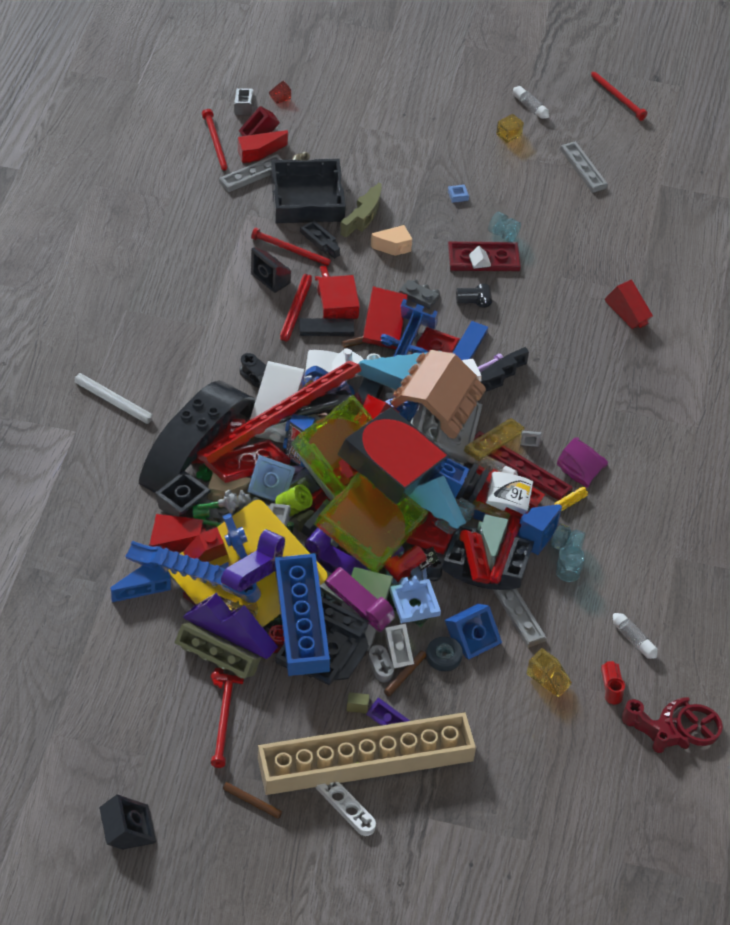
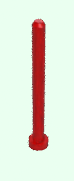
[591,72,648,121]
[201,109,228,171]
[251,227,331,266]
[211,679,233,768]

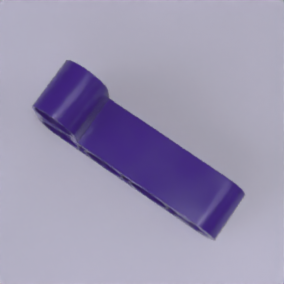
[305,527,378,575]
[221,529,285,592]

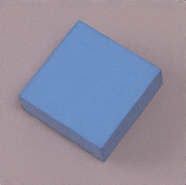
[448,185,469,203]

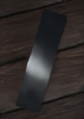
[480,347,529,393]

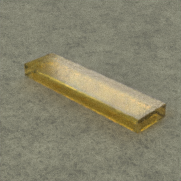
[464,418,525,461]

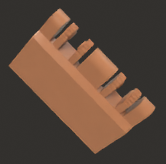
[391,350,486,439]

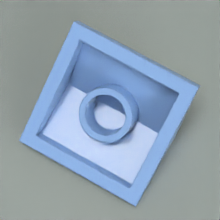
[247,455,295,502]

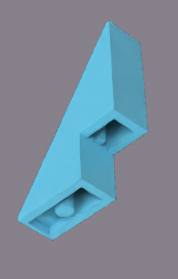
[357,351,442,390]
[405,476,466,529]

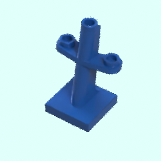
[380,299,438,357]

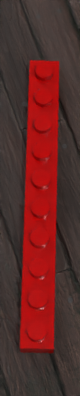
[197,361,361,464]

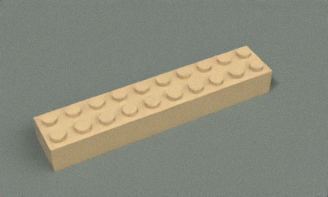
[258,713,476,795]

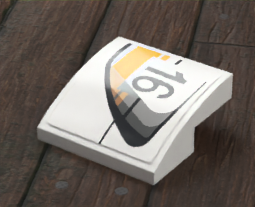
[486,472,533,515]

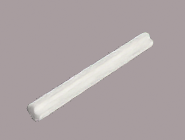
[75,373,153,424]

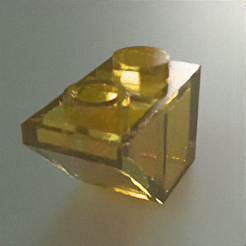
[527,648,572,697]

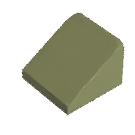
[347,692,369,713]

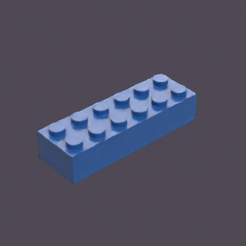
[275,553,330,676]

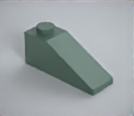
[477,514,508,571]

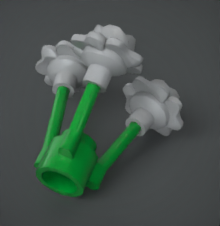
[193,490,252,527]

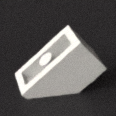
[384,624,414,668]

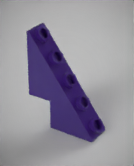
[183,593,278,659]

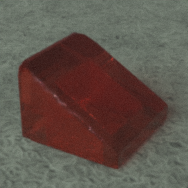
[269,81,291,104]

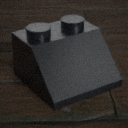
[251,247,291,293]
[155,471,211,516]
[99,794,156,850]

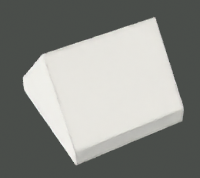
[469,246,491,269]

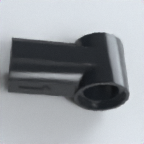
[456,284,492,308]

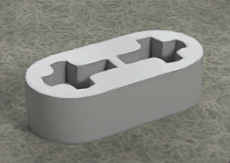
[368,645,394,682]

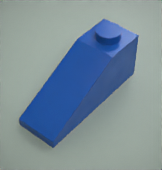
[110,565,171,602]

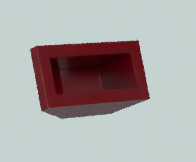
[239,106,280,136]

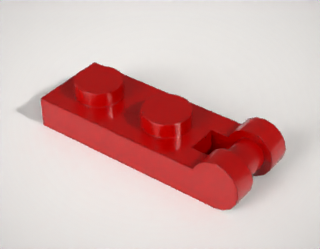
[460,530,491,584]

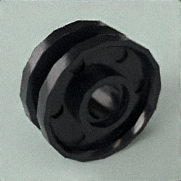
[456,462,490,506]

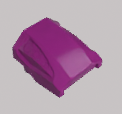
[557,437,608,488]

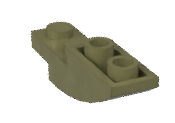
[340,183,382,238]

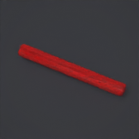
[280,274,312,342]
[490,517,521,584]

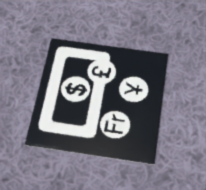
[419,546,438,571]

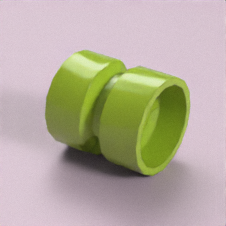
[275,484,313,517]

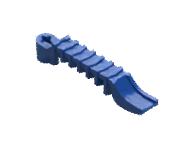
[125,541,261,603]

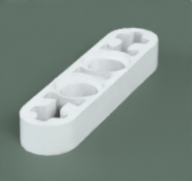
[316,782,376,836]

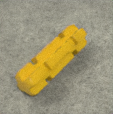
[554,487,588,511]

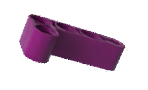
[325,567,395,632]

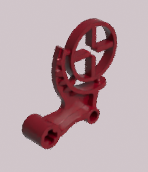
[621,697,723,753]

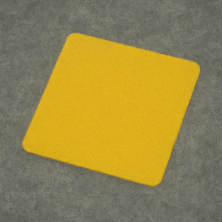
[168,500,328,627]

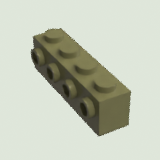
[174,622,261,678]

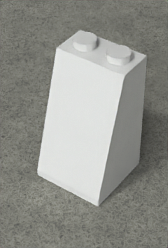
[250,361,305,443]

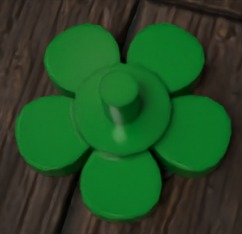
[196,464,213,482]

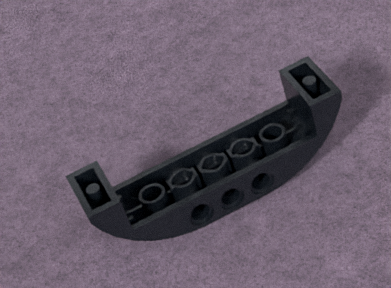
[139,380,256,493]

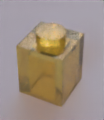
[496,114,524,143]

